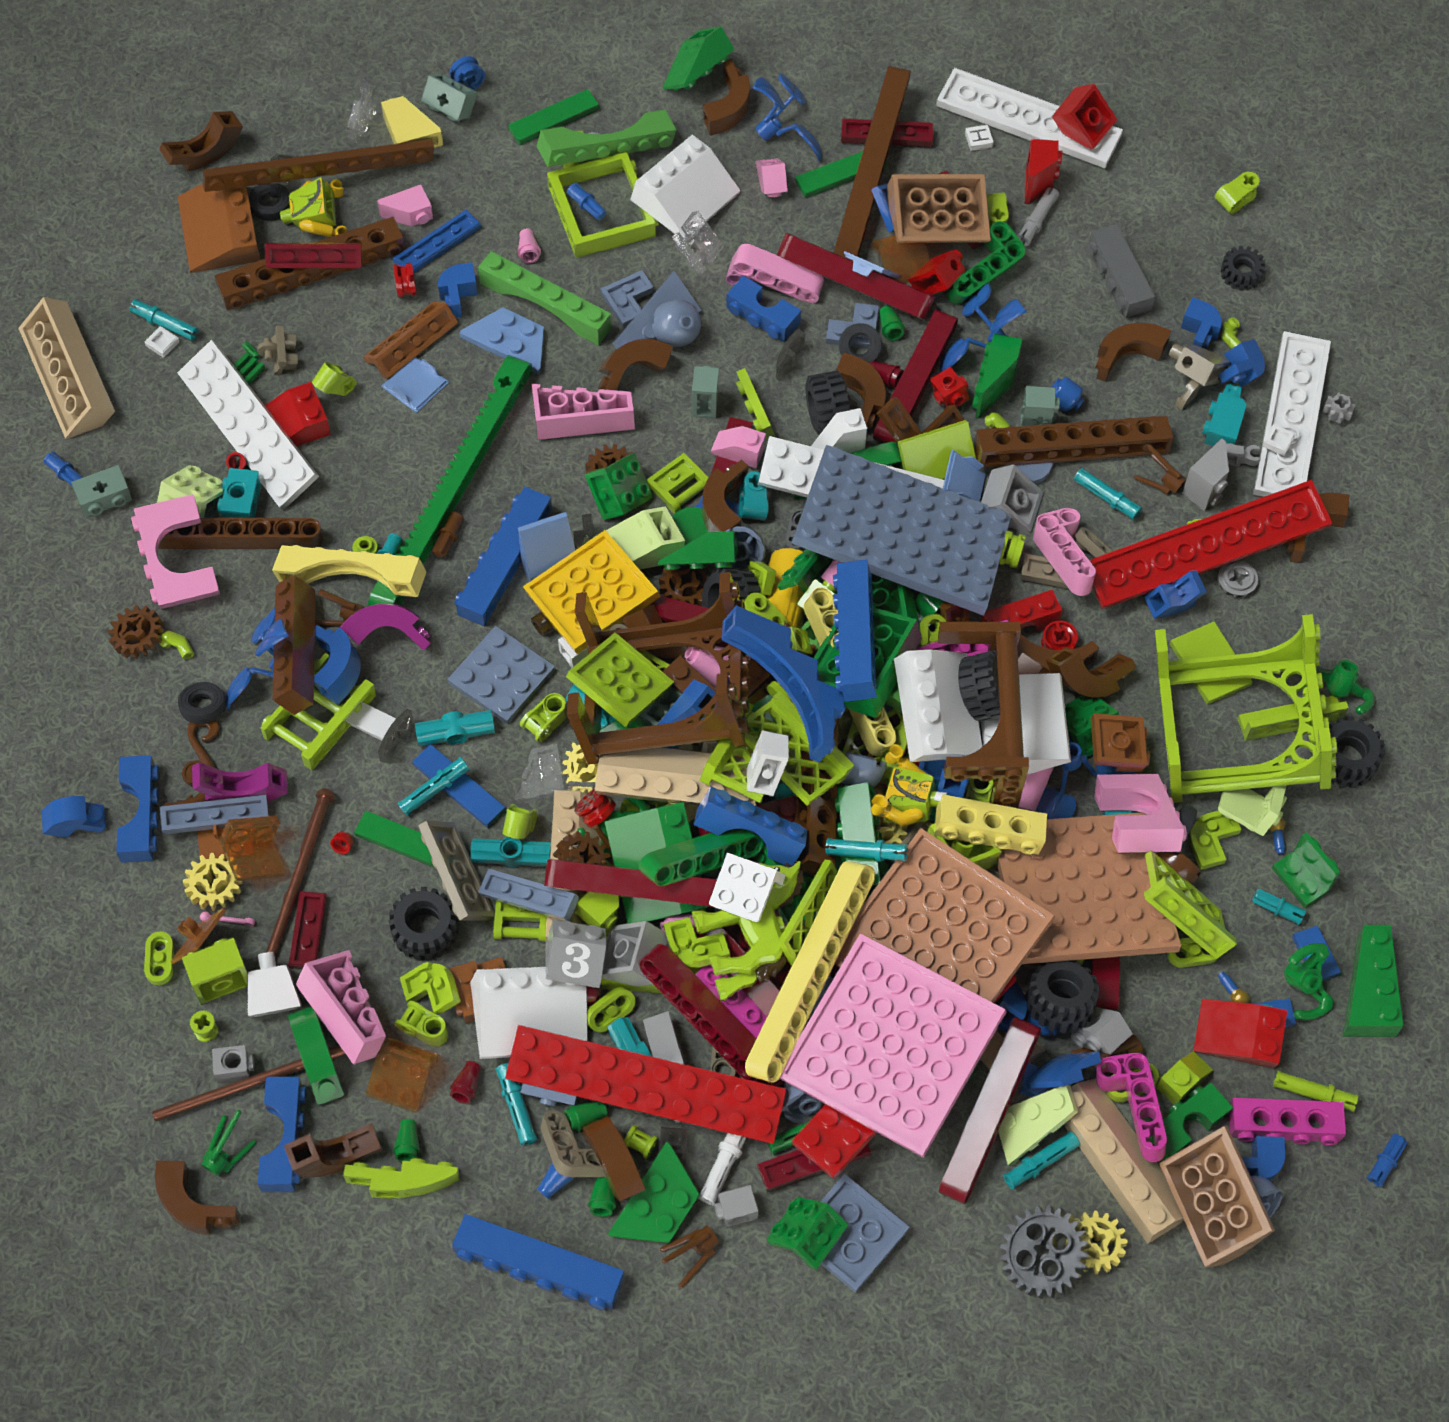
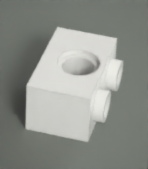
[747,731,789,796]

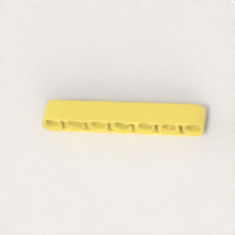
[803,587,896,756]

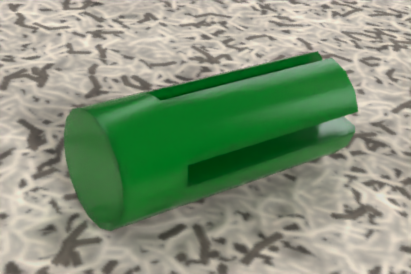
[242,341,261,359]

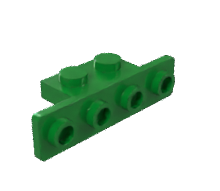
[777,549,833,593]

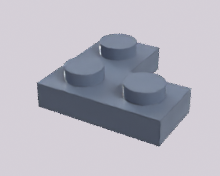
[600,270,653,328]
[826,303,879,349]

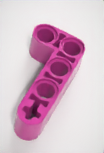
[1096,1053,1167,1162]

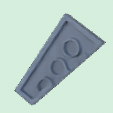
[612,271,701,349]

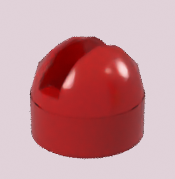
[226,452,247,469]
[330,831,354,854]

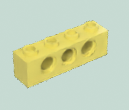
[934,794,1047,855]

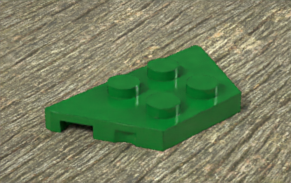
[608,1142,699,1243]

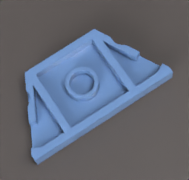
[459,307,544,375]

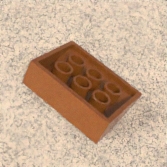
[177,183,260,273]

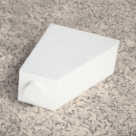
[811,408,867,453]

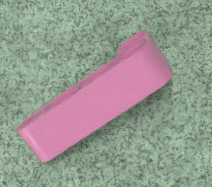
[726,244,824,303]
[1033,508,1096,596]

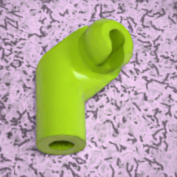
[1221,317,1241,349]
[985,412,1010,428]
[159,631,194,660]

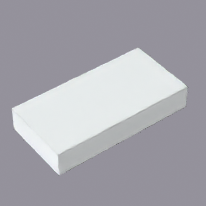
[346,702,399,743]

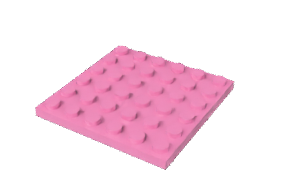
[779,934,1006,1158]

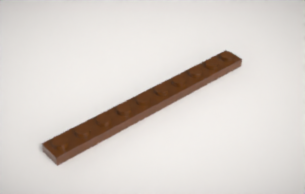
[203,139,434,192]

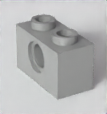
[1071,1007,1133,1054]

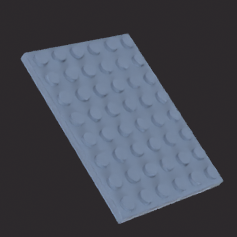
[791,445,1011,616]

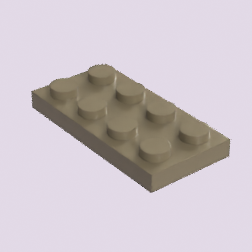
[418,820,495,921]

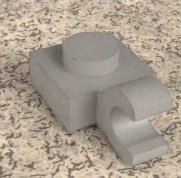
[1226,443,1260,467]

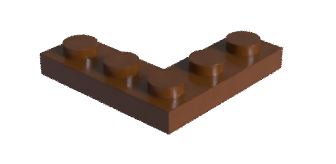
[876,397,965,444]
[663,655,773,699]

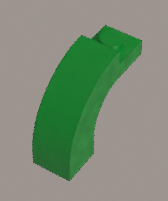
[287,1007,344,1105]

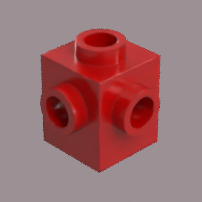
[930,367,970,408]

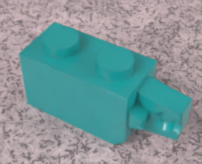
[1202,384,1247,446]

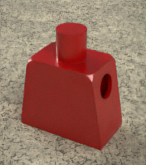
[907,250,965,295]

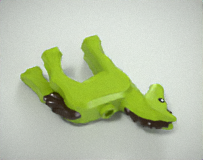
[692,861,804,1001]

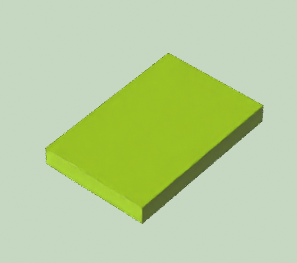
[898,420,976,479]
[1169,622,1252,705]

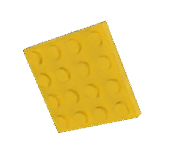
[523,530,660,655]

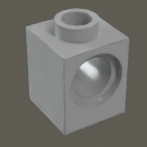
[212,1045,255,1083]
[714,1185,758,1228]

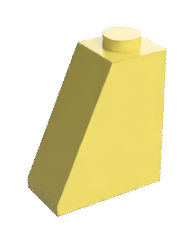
[381,96,443,148]

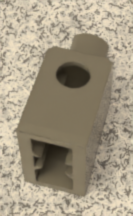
[1169,343,1231,386]

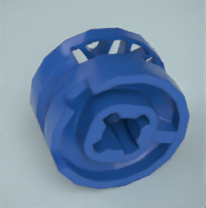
[449,56,485,90]

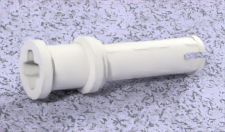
[698,1133,747,1205]

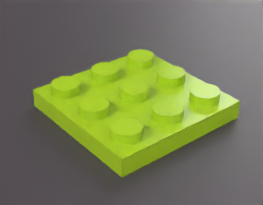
[566,633,674,727]

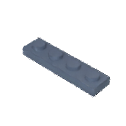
[160,795,269,835]
[478,869,580,921]

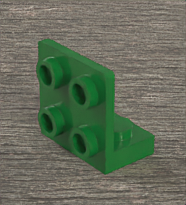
[584,453,653,520]
[1065,695,1119,758]
[1272,832,1340,908]
[766,1197,848,1270]

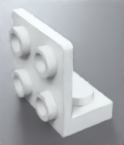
[709,853,786,922]

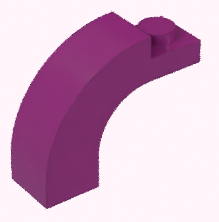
[340,603,432,651]
[192,762,288,801]

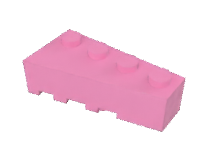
[532,384,635,440]
[296,950,386,1064]

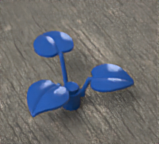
[753,73,822,162]
[940,284,1027,373]
[225,607,289,711]
[1035,734,1143,819]

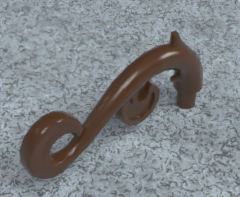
[164,720,220,806]

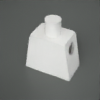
[248,952,302,1018]

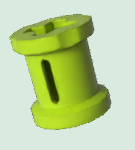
[190,1011,219,1042]
[624,1124,659,1159]

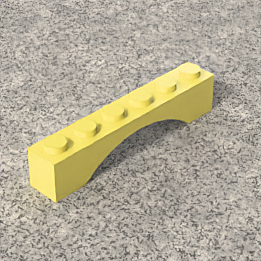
[272,545,426,597]

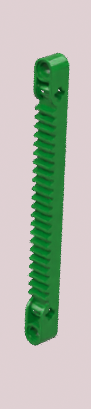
[368,355,532,606]

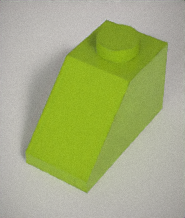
[574,892,619,930]
[1156,1051,1213,1105]

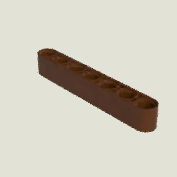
[158,518,324,549]

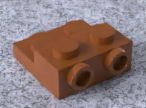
[1091,713,1150,773]
[449,957,505,1024]

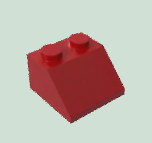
[1051,83,1118,150]
[1024,139,1063,204]

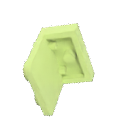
[157,465,224,518]
[1218,785,1287,836]

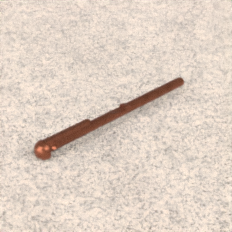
[266,788,335,957]
[152,1045,346,1122]

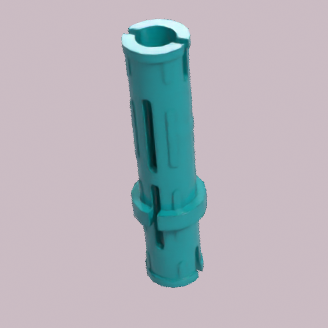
[129,298,199,342]
[1074,468,1143,521]
[398,756,471,816]
[825,838,908,862]
[495,1063,537,1146]
[1003,1131,1080,1190]

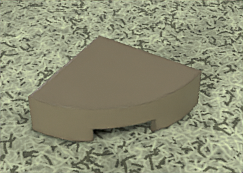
[1175,380,1200,410]

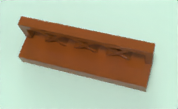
[363,301,458,379]

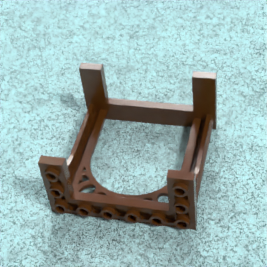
[567,572,750,765]
[934,622,1029,827]

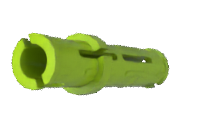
[1273,1070,1359,1112]

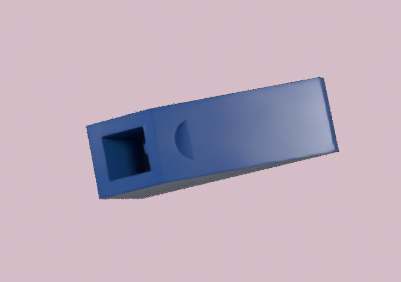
[658,680,715,749]

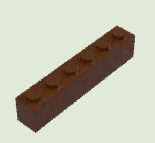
[272,574,315,715]

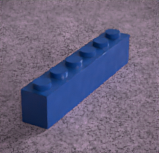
[455,486,552,627]
[833,559,877,702]
[452,1214,624,1310]

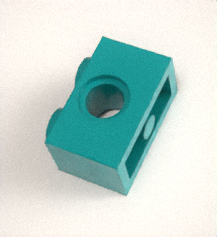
[218,468,262,518]

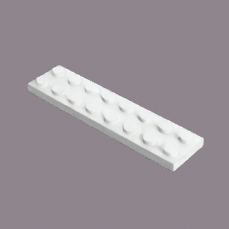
[936,68,1123,168]
[1253,331,1331,497]
[178,340,319,509]
[758,436,944,497]

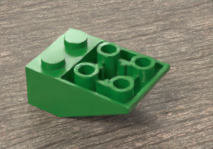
[662,26,735,91]
[972,333,1022,419]
[658,531,738,570]

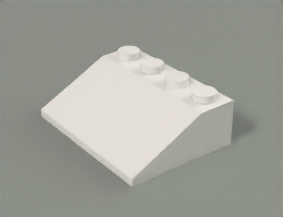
[630,135,740,241]
[894,650,982,762]
[981,673,1071,780]
[470,967,587,1059]

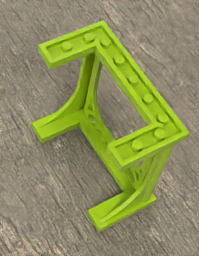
[1155,614,1337,803]

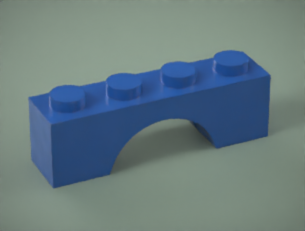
[116,755,160,863]
[694,786,808,865]
[258,1077,307,1192]

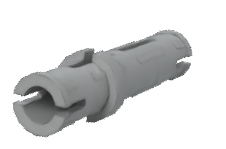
[1017,187,1059,246]

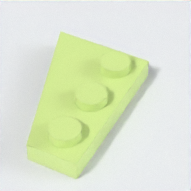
[998,1085,1078,1166]

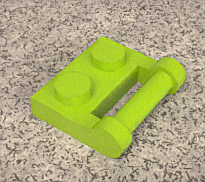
[647,453,709,514]
[493,901,547,942]

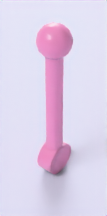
[200,911,255,927]

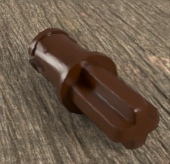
[432,512,464,558]

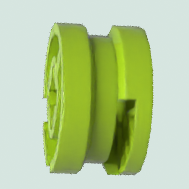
[999,530,1026,569]

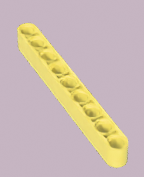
[745,861,875,1082]

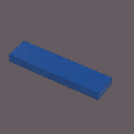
[392,209,481,273]
[412,744,506,828]

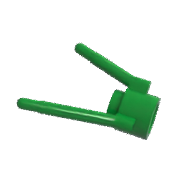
[200,1110,256,1176]

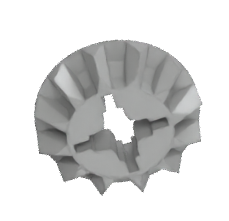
[1217,560,1258,598]

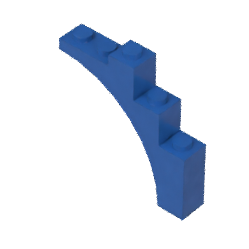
[722,606,846,762]

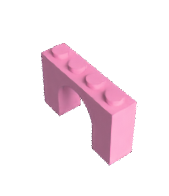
[131,494,220,609]
[1094,774,1187,853]

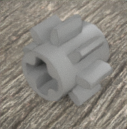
[1323,393,1355,424]

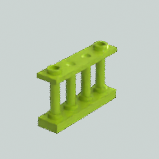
[261,653,376,771]

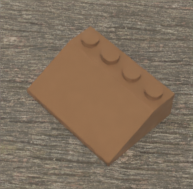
[887,174,990,243]
[1159,1126,1275,1267]

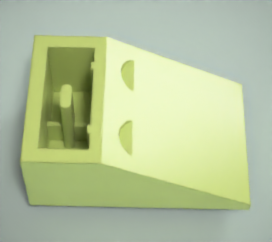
[593,506,685,569]

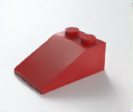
[265,382,331,447]
[1193,999,1288,1069]

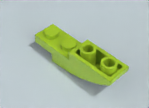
[343,1158,460,1198]

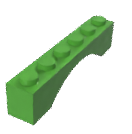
[537,110,676,167]
[478,251,611,346]

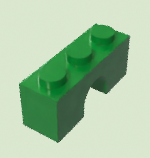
[1149,1083,1233,1160]

